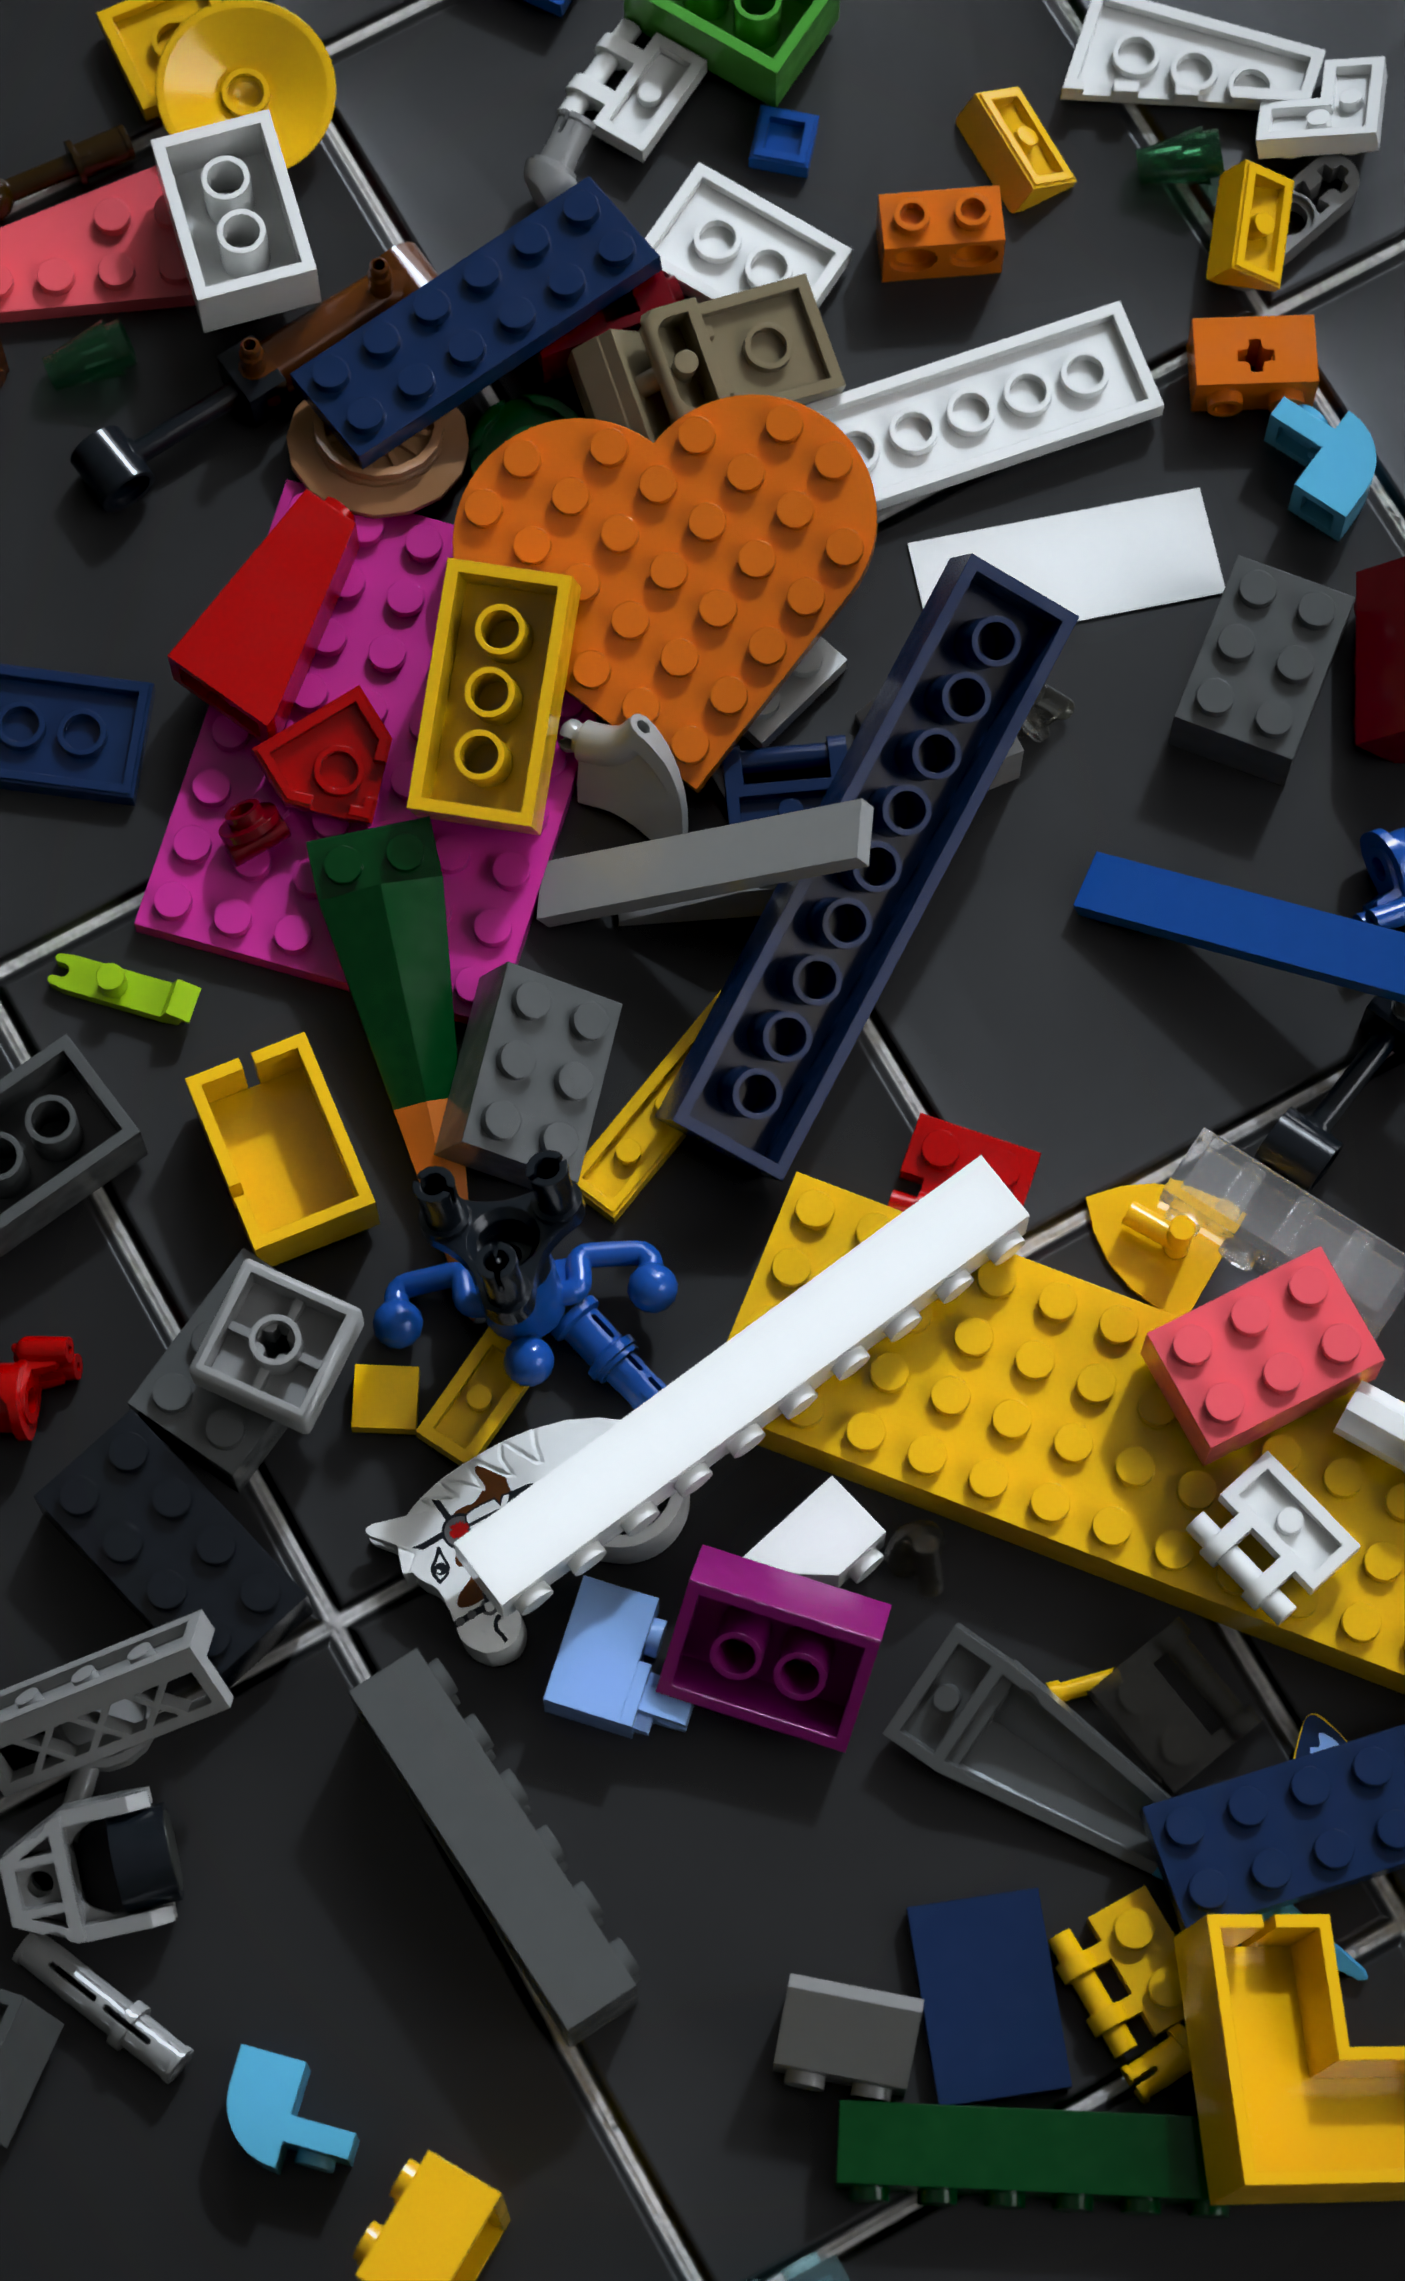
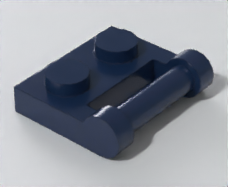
[721,734,847,825]

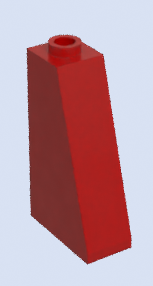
[167,489,360,742]

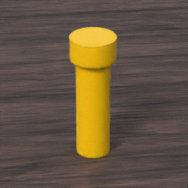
[1045,1667,1121,1703]

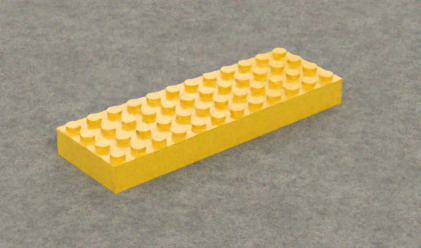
[727,1171,1405,1695]

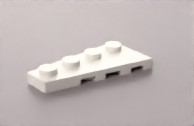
[1061,0,1326,110]

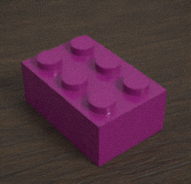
[655,1544,892,1753]

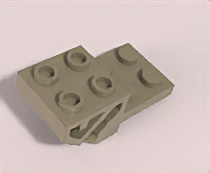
[566,273,846,443]

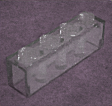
[1157,1127,1405,1341]

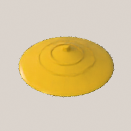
[155,0,336,169]

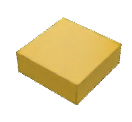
[351,1364,421,1435]

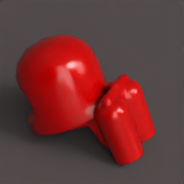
[0,1336,83,1441]

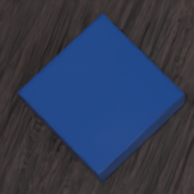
[749,105,819,178]

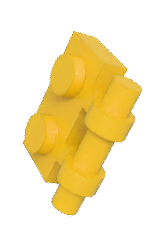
[1047,1885,1185,2059]

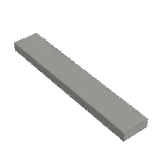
[536,798,874,927]

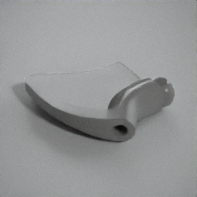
[558,714,688,840]

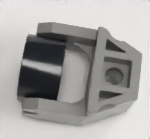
[0,1786,184,1944]

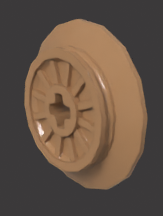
[286,400,469,519]

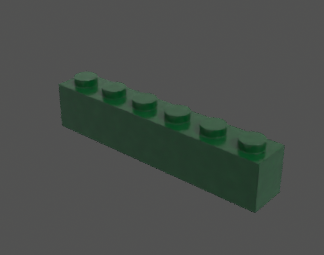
[835,2100,1242,2219]

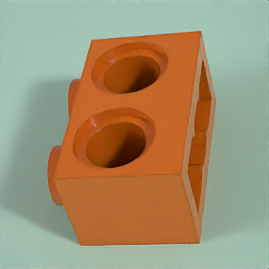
[876,185,1006,282]

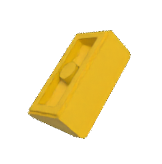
[955,87,1077,213]
[1206,159,1294,292]

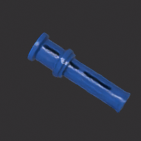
[551,1295,667,1410]

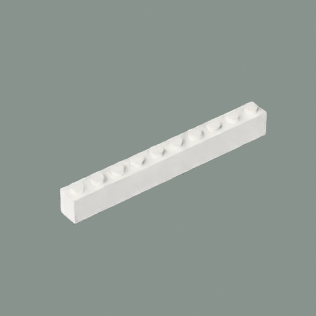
[454,1155,1030,1619]

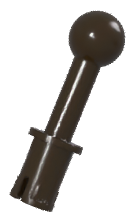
[0,124,135,221]

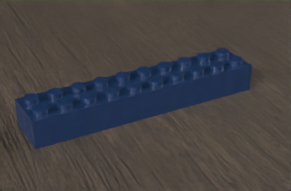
[655,553,1079,1181]

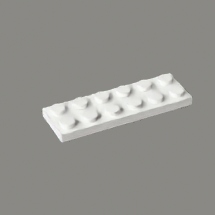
[805,301,1164,511]

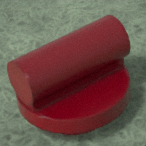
[219,799,292,867]

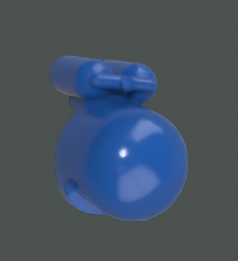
[1352,827,1405,929]

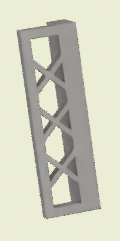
[0,1609,234,1797]

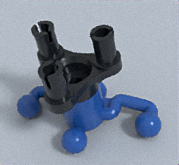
[372,1150,678,1387]

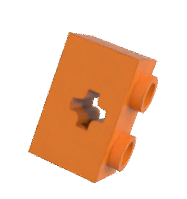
[1187,314,1319,417]

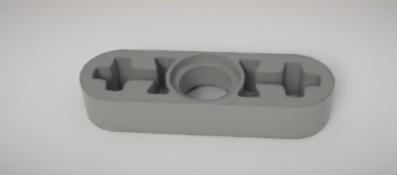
[1227,154,1360,291]

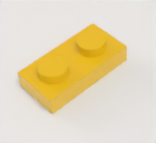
[415,1327,529,1466]

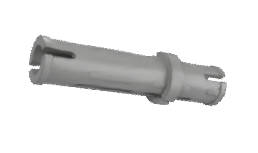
[12,1932,194,2084]

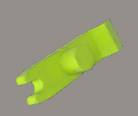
[47,953,202,1025]

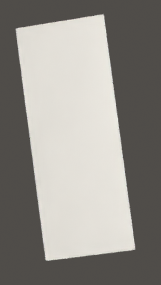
[907,487,1225,621]

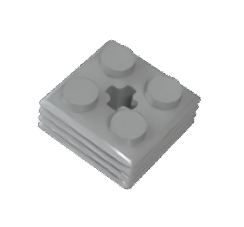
[189,1259,364,1434]

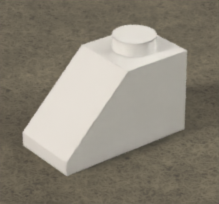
[743,1476,886,1588]

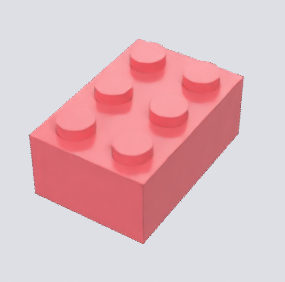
[1140,1246,1386,1467]

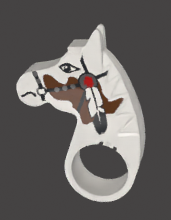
[365,1417,690,1667]

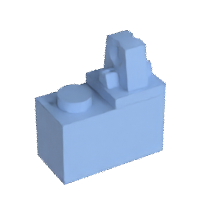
[543,1575,694,1739]

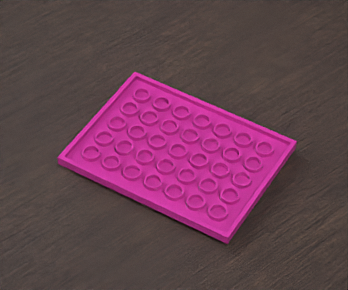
[134,479,597,1024]

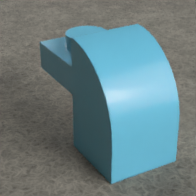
[1264,397,1376,542]
[227,2044,360,2175]

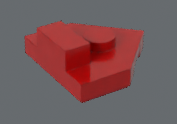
[251,685,392,827]

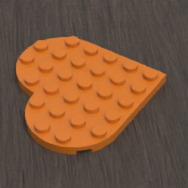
[452,394,878,793]

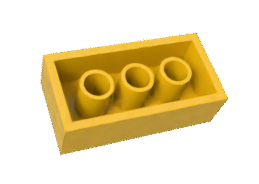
[406,558,581,836]

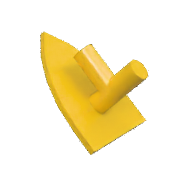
[1085,1183,1246,1317]

